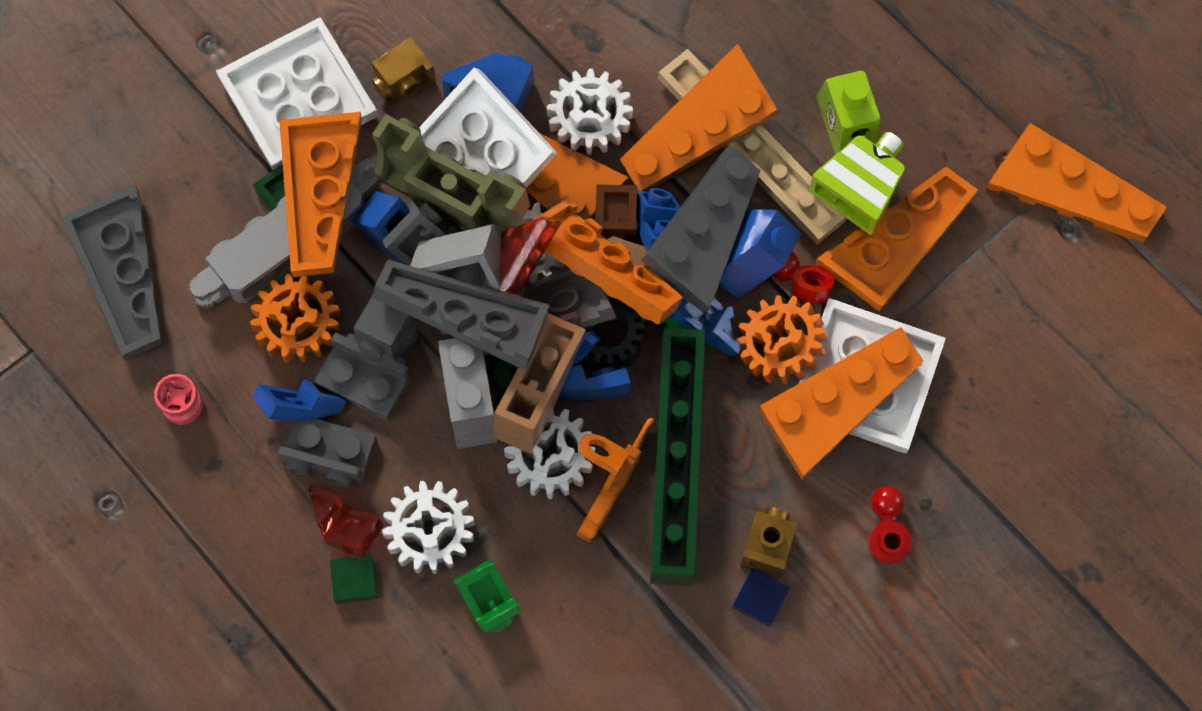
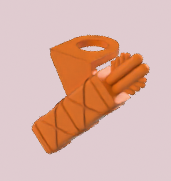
[576,418,655,543]

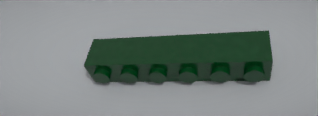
[650,327,705,586]

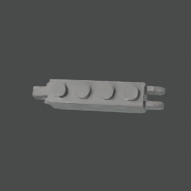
[188,158,382,309]

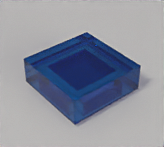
[732,568,790,628]

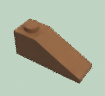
[493,314,586,454]

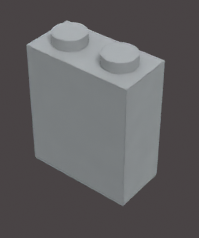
[438,338,498,449]

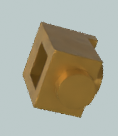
[372,37,436,103]
[740,507,797,578]

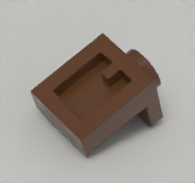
[595,184,637,244]

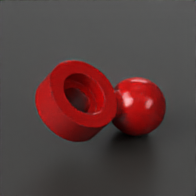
[772,251,834,305]
[867,486,912,564]

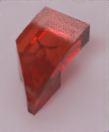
[308,484,383,559]

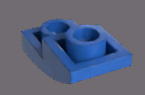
[636,188,680,251]
[558,364,631,401]

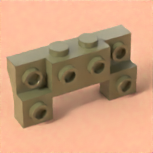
[372,114,530,254]

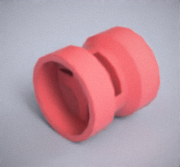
[154,374,203,425]

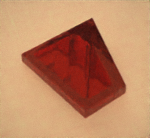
[499,216,562,294]

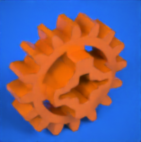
[250,274,341,363]
[736,295,828,384]

